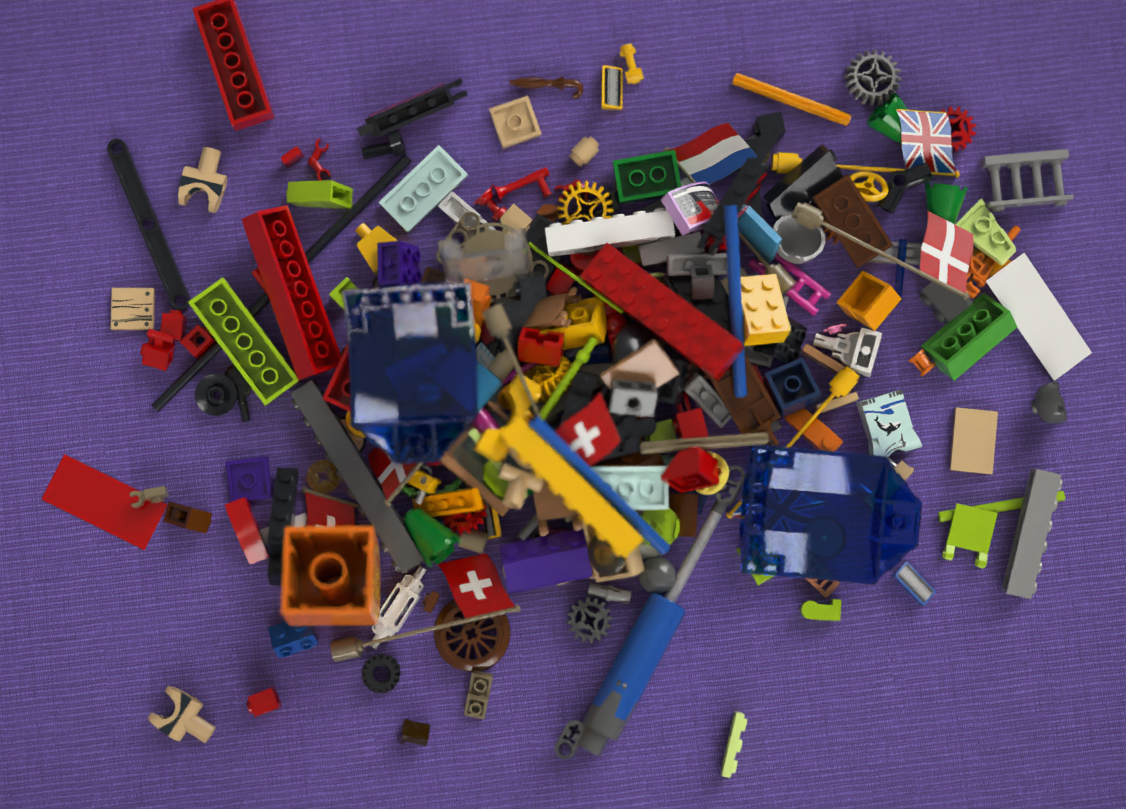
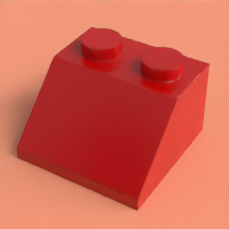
[661,446,719,493]

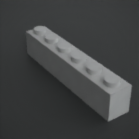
[1001,468,1062,599]

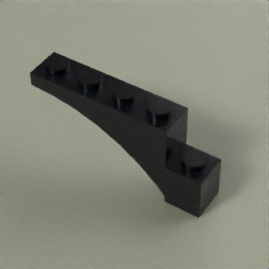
[737,112,786,219]
[490,271,547,385]
[560,369,598,426]
[267,468,299,586]

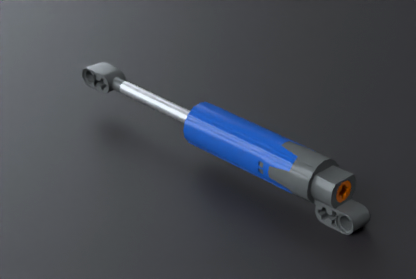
[555,465,746,759]

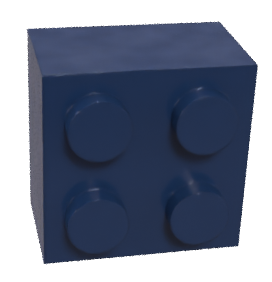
[763,357,821,418]

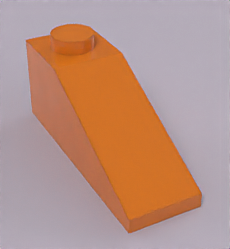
[783,408,843,459]

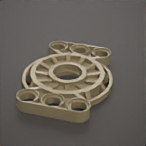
[436,212,549,303]

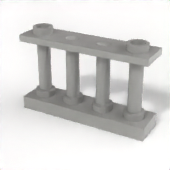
[980,149,1074,212]

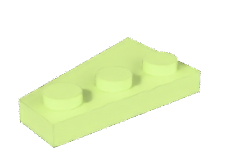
[955,198,1016,266]

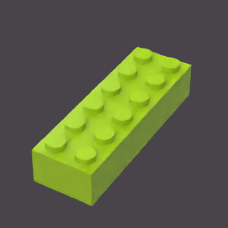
[188,277,301,406]

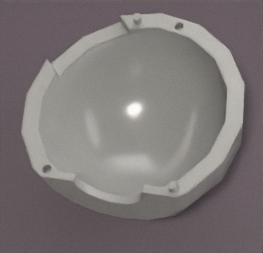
[773,214,826,264]

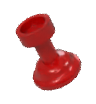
[473,186,507,222]

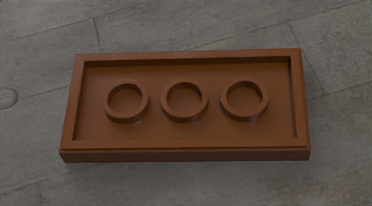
[812,174,893,268]

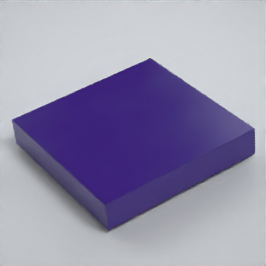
[225,456,273,502]

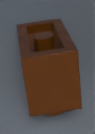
[163,501,213,534]

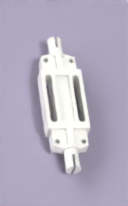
[370,565,427,650]

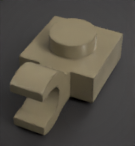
[129,486,169,508]

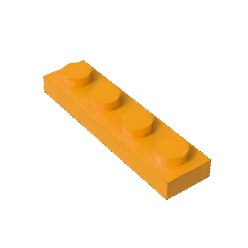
[412,487,484,517]

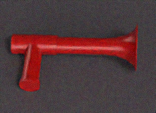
[491,167,552,204]

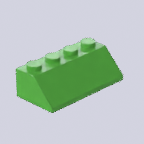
[921,293,1017,381]

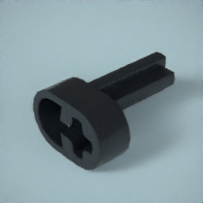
[361,130,406,160]

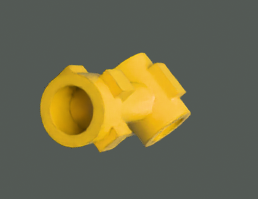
[620,44,644,84]

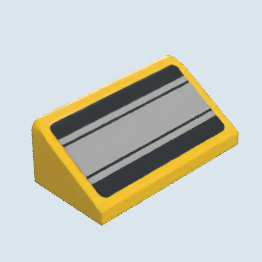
[601,65,623,110]
[482,501,502,539]

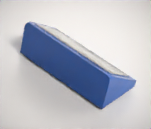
[891,561,936,606]

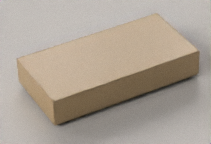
[814,392,859,413]

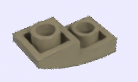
[464,670,494,720]

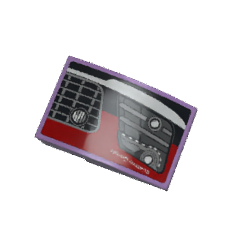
[661,182,719,236]

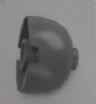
[1031,381,1067,424]

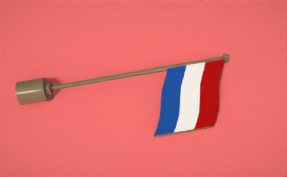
[663,123,796,296]

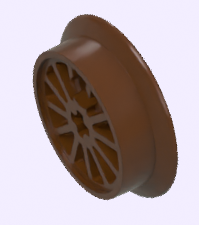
[434,600,510,672]

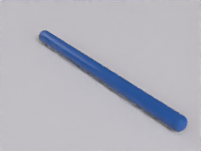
[724,205,747,398]
[528,415,670,554]

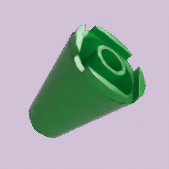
[867,93,908,144]
[925,182,967,224]
[404,508,461,568]

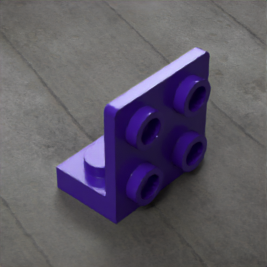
[377,241,421,287]

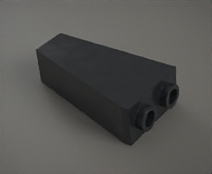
[763,144,843,221]

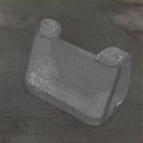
[438,229,529,286]

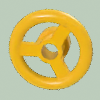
[850,171,888,202]

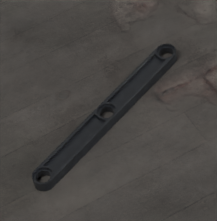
[107,139,191,311]

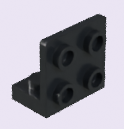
[753,316,807,364]

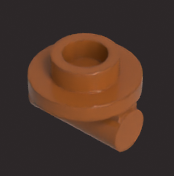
[537,204,559,223]

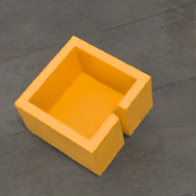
[836,271,901,331]

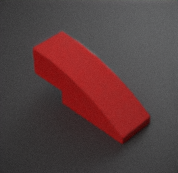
[225,497,270,565]

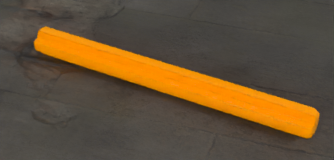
[732,73,851,126]

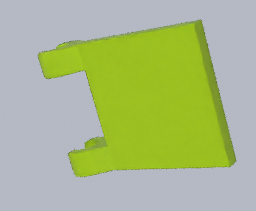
[942,503,998,568]

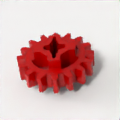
[940,106,976,153]
[441,498,487,535]

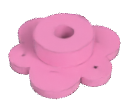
[823,324,847,335]

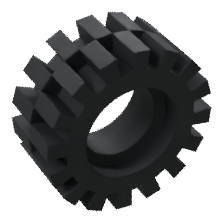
[361,654,401,693]

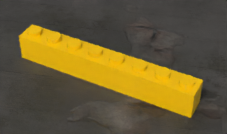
[500,415,644,558]

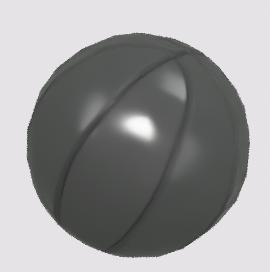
[639,557,676,594]

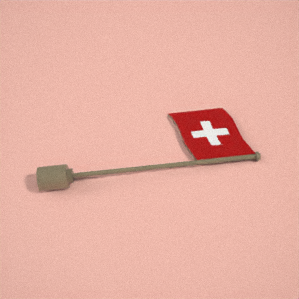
[482,304,621,466]
[302,486,489,554]
[330,553,520,662]

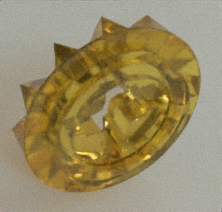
[306,459,340,493]

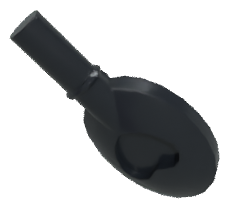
[225,364,252,422]

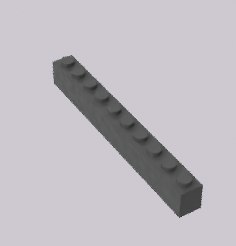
[291,380,424,574]

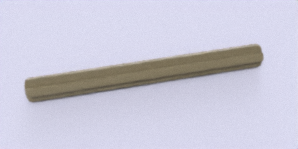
[640,432,768,454]

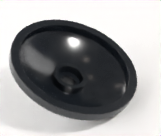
[614,323,664,363]

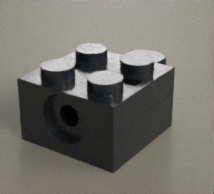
[600,409,656,460]

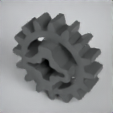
[567,597,613,644]

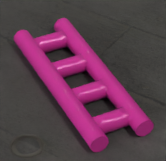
[748,253,832,316]

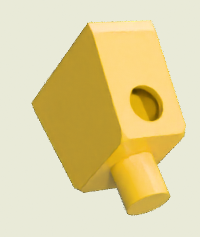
[355,223,398,276]

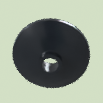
[195,374,237,416]

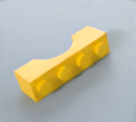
[473,374,541,462]

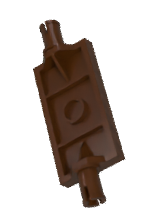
[707,354,781,449]

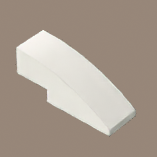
[438,191,496,232]

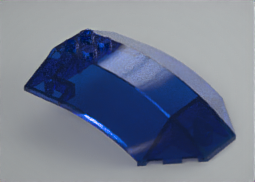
[342,282,478,464]
[739,445,922,585]

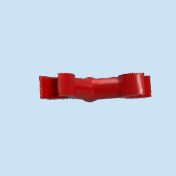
[308,138,331,181]
[554,180,597,201]

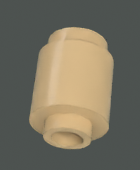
[569,136,599,167]

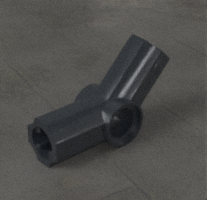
[877,163,933,214]

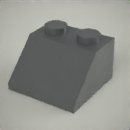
[918,281,973,324]

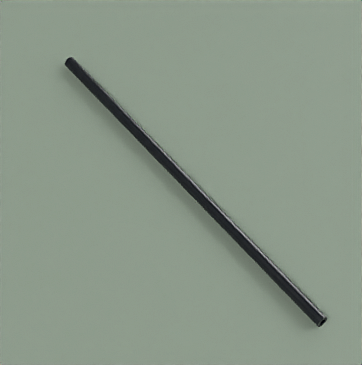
[151,154,412,412]

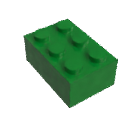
[612,150,681,205]

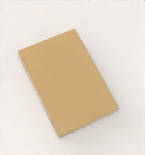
[949,407,998,475]

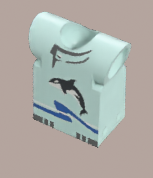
[856,390,922,463]

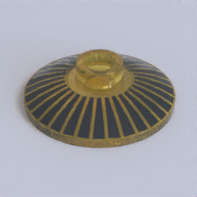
[588,536,627,575]

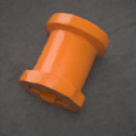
[908,349,936,376]

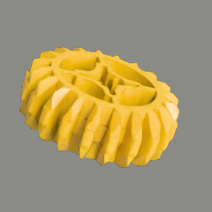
[557,180,614,225]
[523,355,575,403]

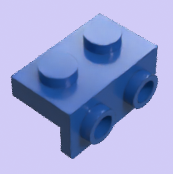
[268,621,319,658]

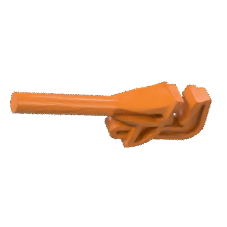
[966,225,1021,299]

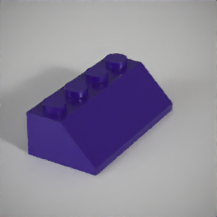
[499,528,593,594]

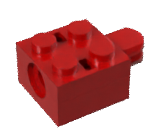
[672,391,711,452]

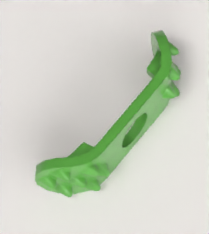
[401,477,461,498]

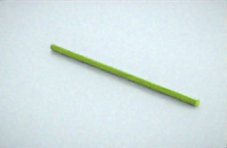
[528,242,624,314]

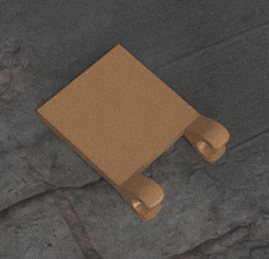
[524,288,582,329]
[533,479,582,536]

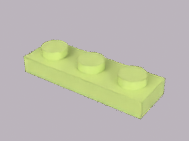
[720,711,747,778]

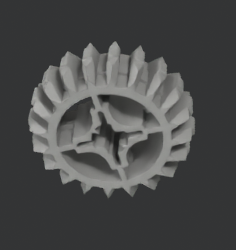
[845,49,902,106]

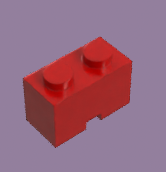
[518,327,565,367]

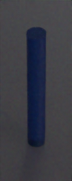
[894,239,908,302]

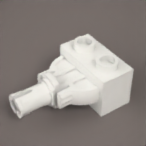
[813,328,882,377]

